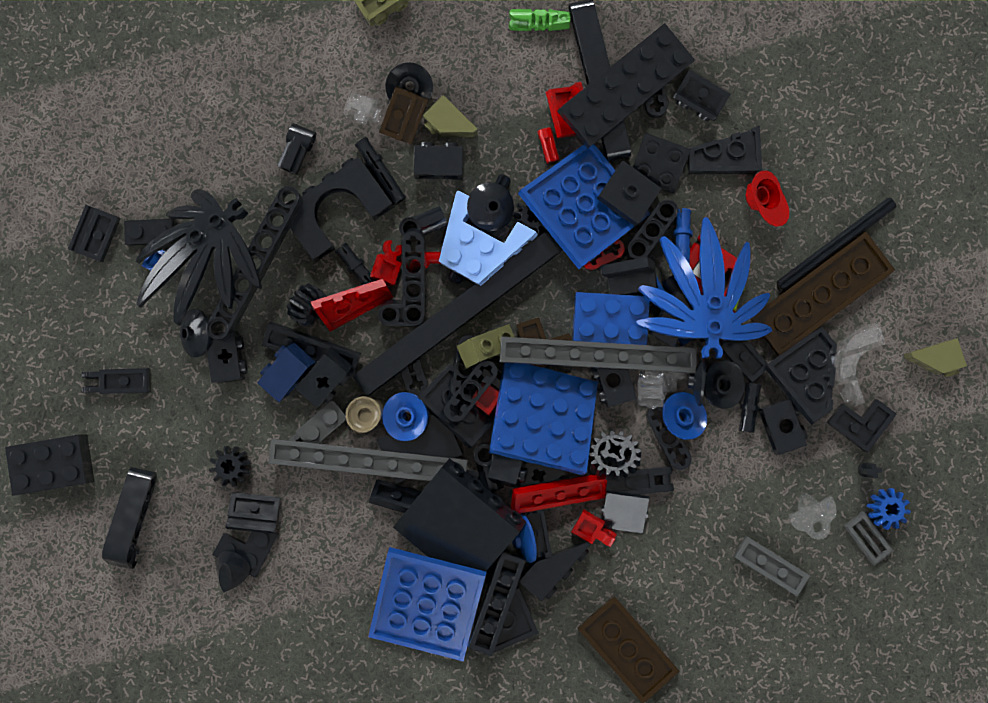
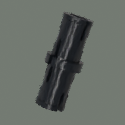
[335,243,377,285]
[739,382,762,433]

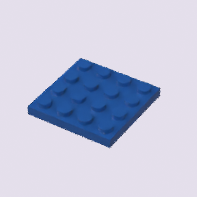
[518,144,650,269]
[489,363,598,475]
[368,547,486,661]

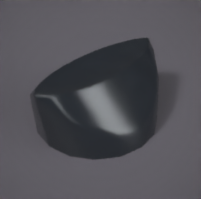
[216,551,251,592]

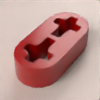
[583,239,624,271]

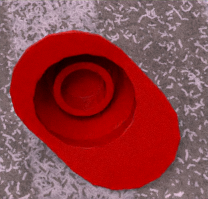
[745,170,789,227]

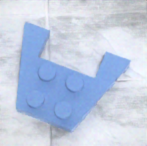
[439,191,538,286]

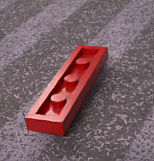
[511,474,607,514]

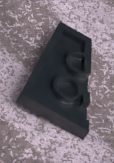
[688,126,762,174]

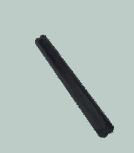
[777,197,897,291]

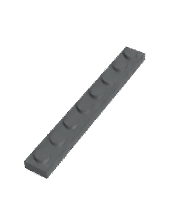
[499,337,697,373]
[268,439,467,481]

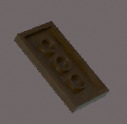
[577,595,680,703]

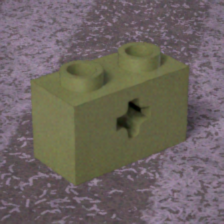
[457,324,514,369]

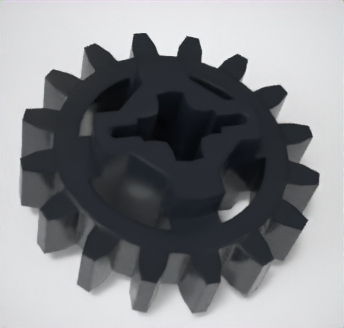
[588,430,641,482]

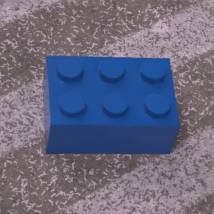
[572,292,650,345]

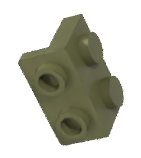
[355,0,410,27]

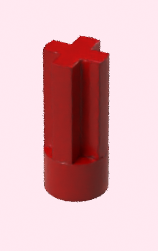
[537,127,559,164]

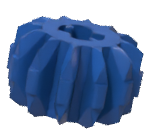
[867,488,911,530]

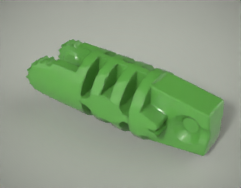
[509,9,570,31]

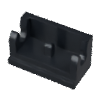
[520,509,552,558]

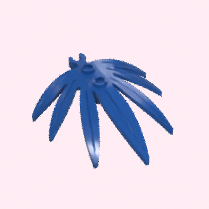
[635,217,772,359]

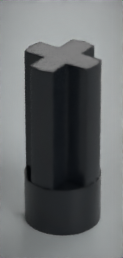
[858,463,882,478]

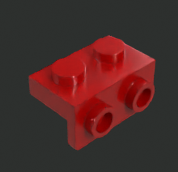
[546,82,583,138]

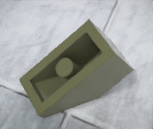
[423,95,478,137]
[904,338,967,377]

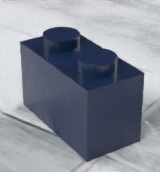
[257,343,316,402]

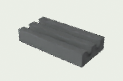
[843,511,893,566]

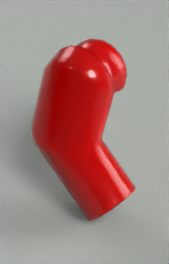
[410,252,441,270]

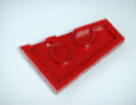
[311,279,393,332]

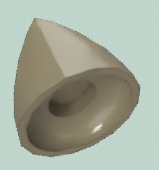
[345,396,383,435]

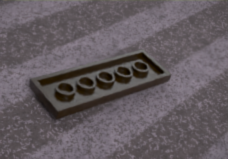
[750,232,895,356]

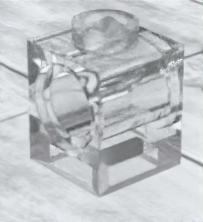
[638,370,666,408]

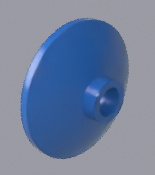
[382,392,428,441]
[662,392,707,440]
[512,514,537,563]

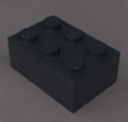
[5,434,95,496]

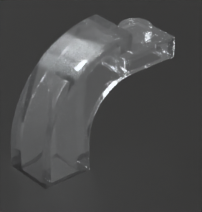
[834,321,886,406]

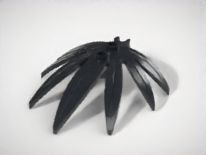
[136,189,262,326]

